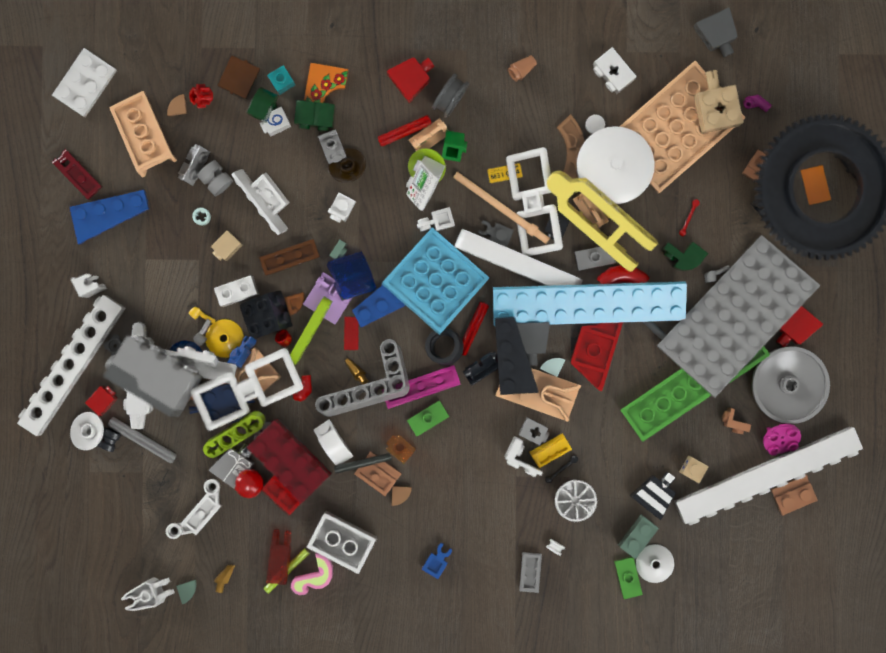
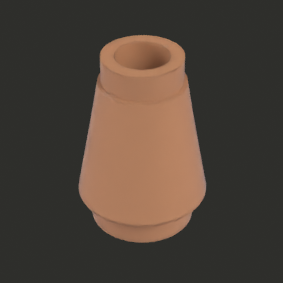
[508,55,537,81]

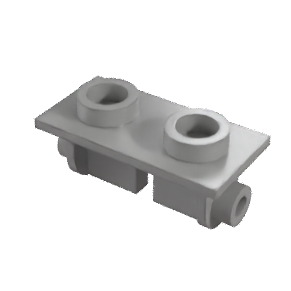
[178,144,210,186]

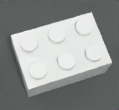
[307,511,377,574]

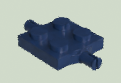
[189,384,255,424]

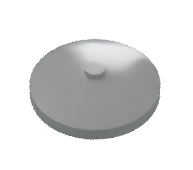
[752,346,830,424]

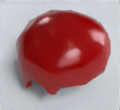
[235,469,263,498]

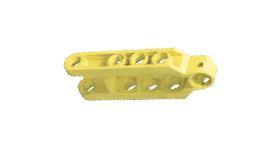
[547,170,658,272]

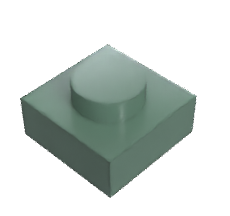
[329,239,348,260]

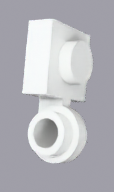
[417,207,455,232]

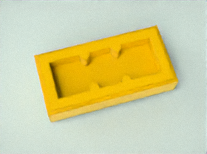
[530,433,572,468]

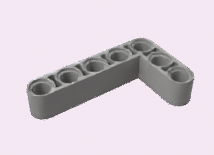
[315,339,410,417]

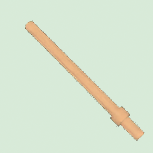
[453,172,550,244]

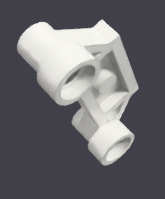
[166,479,222,539]

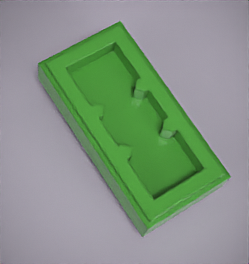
[407,400,449,436]
[614,557,643,599]

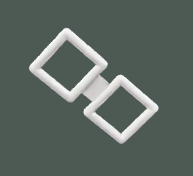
[506,147,563,256]
[191,348,303,431]

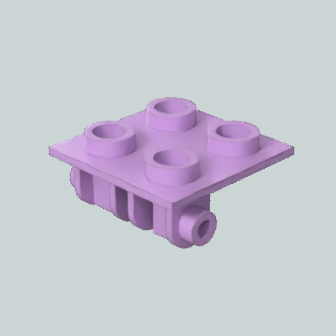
[303,272,355,325]

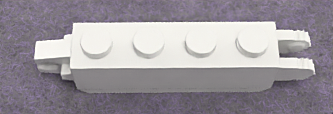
[123,322,154,429]

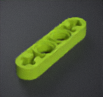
[290,296,333,365]
[203,411,266,458]

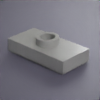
[574,247,616,271]
[519,552,542,593]

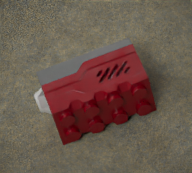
[246,418,332,504]

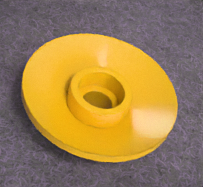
[206,319,244,357]

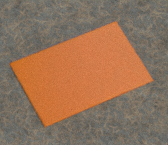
[801,165,831,205]

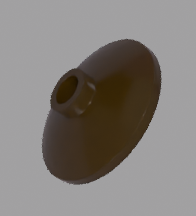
[328,148,366,183]

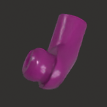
[743,95,772,112]

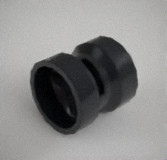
[97,427,121,452]

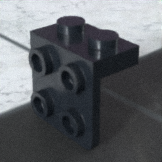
[240,290,293,339]

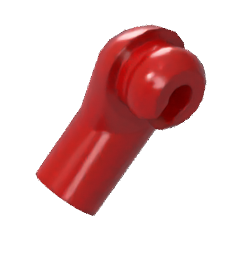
[293,375,312,402]

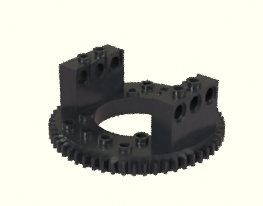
[750,114,886,260]

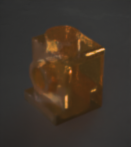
[386,434,416,464]

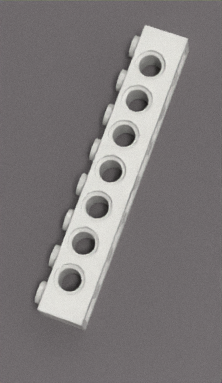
[17,295,126,436]

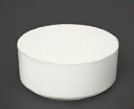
[585,115,605,134]

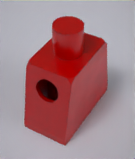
[387,57,435,103]
[776,306,823,347]

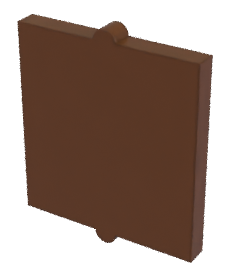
[217,55,260,99]

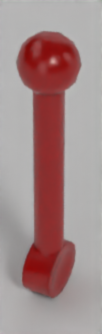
[679,199,700,237]

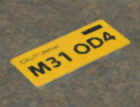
[487,163,522,183]

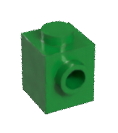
[442,130,468,162]

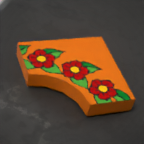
[304,63,349,103]

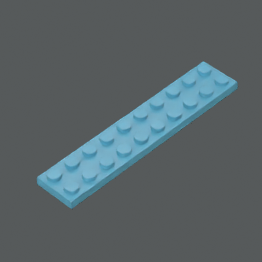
[493,281,687,326]

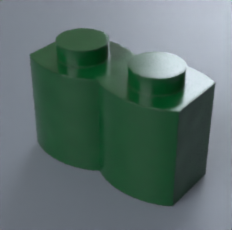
[294,100,336,132]

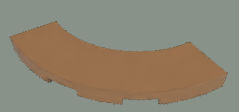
[556,114,585,179]

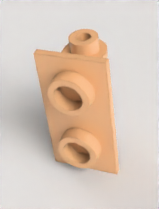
[409,118,448,151]
[573,193,609,228]

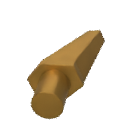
[345,358,368,385]
[214,565,235,593]

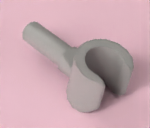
[704,265,730,283]
[193,319,211,346]

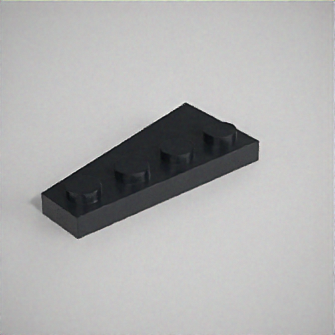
[495,316,539,395]

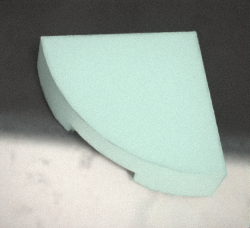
[540,358,565,377]

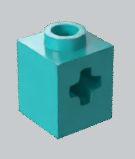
[267,65,295,95]

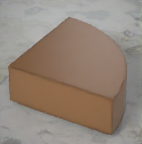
[167,94,187,117]
[392,486,412,506]

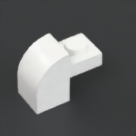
[314,419,353,466]

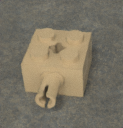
[694,70,743,134]

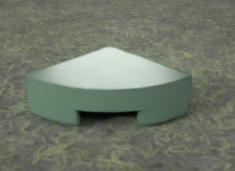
[176,579,197,604]

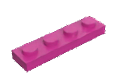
[382,365,461,409]

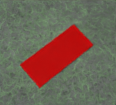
[344,317,359,350]

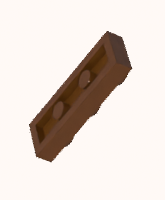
[259,239,320,276]

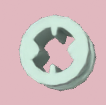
[192,208,211,226]

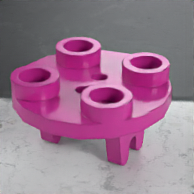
[763,423,801,456]

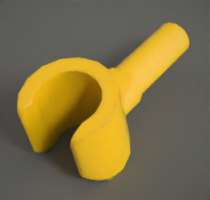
[189,307,216,324]

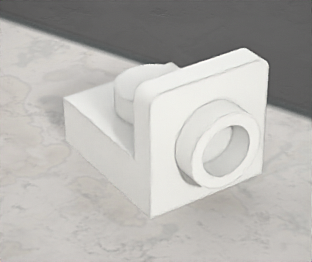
[328,193,356,223]

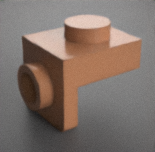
[722,407,751,435]

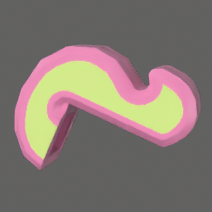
[291,553,333,595]

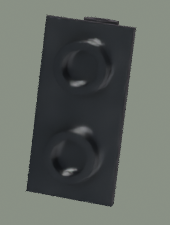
[462,351,498,386]

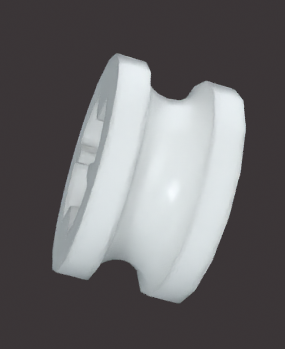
[546,539,565,556]

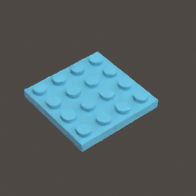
[382,227,489,335]

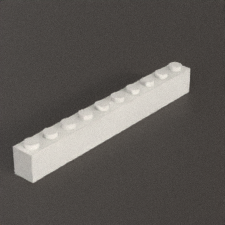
[674,427,863,525]

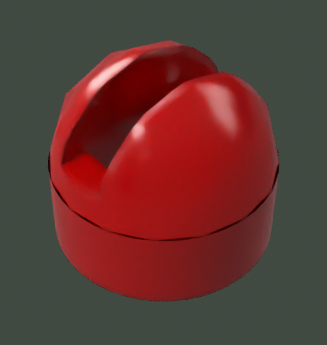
[275,330,292,347]

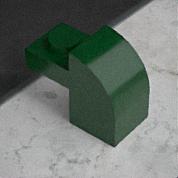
[247,87,279,123]
[661,242,708,271]

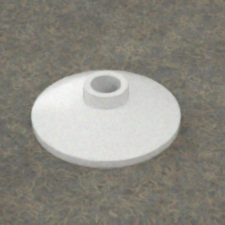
[70,412,104,450]
[636,544,674,583]

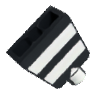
[630,472,676,520]

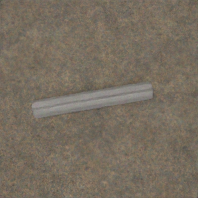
[108,417,177,463]

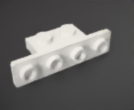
[231,169,290,235]
[164,347,237,384]

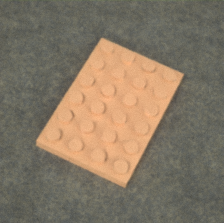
[619,61,746,194]

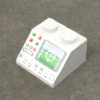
[406,156,446,211]

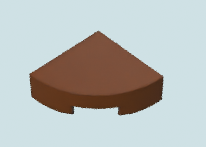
[285,292,305,316]

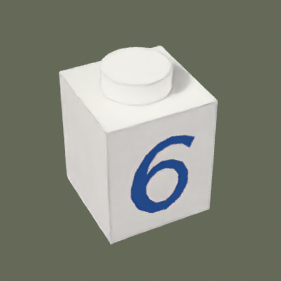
[260,107,291,136]

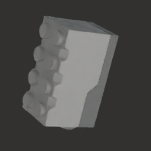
[103,335,203,417]

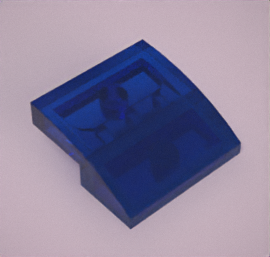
[327,251,376,301]

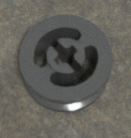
[432,73,470,118]

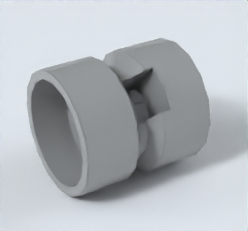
[197,160,233,197]

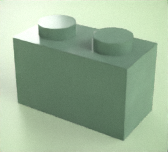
[618,515,659,559]

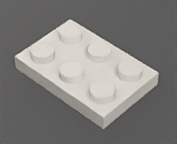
[52,48,117,117]

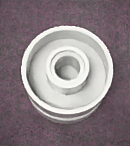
[555,480,597,521]

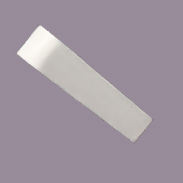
[454,229,583,286]

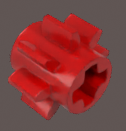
[189,84,213,108]

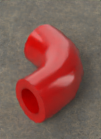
[596,265,650,284]

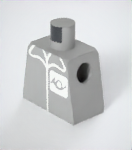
[209,443,254,489]

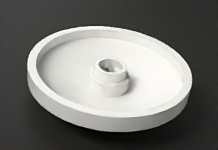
[577,127,654,204]

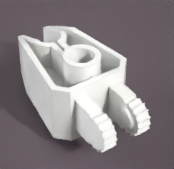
[121,577,175,611]

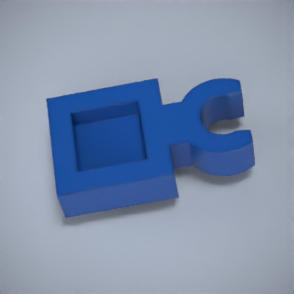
[227,336,257,368]
[422,542,452,579]

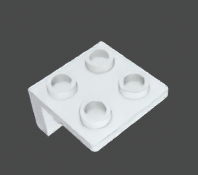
[504,436,543,477]

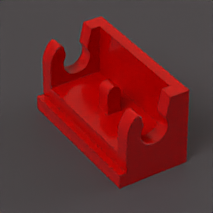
[261,475,301,516]

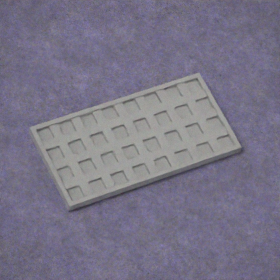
[657,235,820,398]

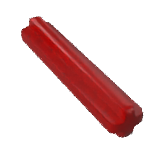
[378,115,432,146]
[462,302,489,356]

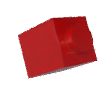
[85,386,118,416]

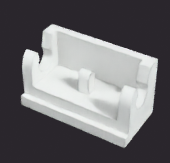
[71,274,107,298]

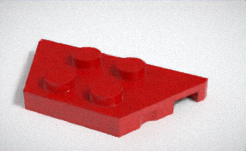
[570,322,623,391]

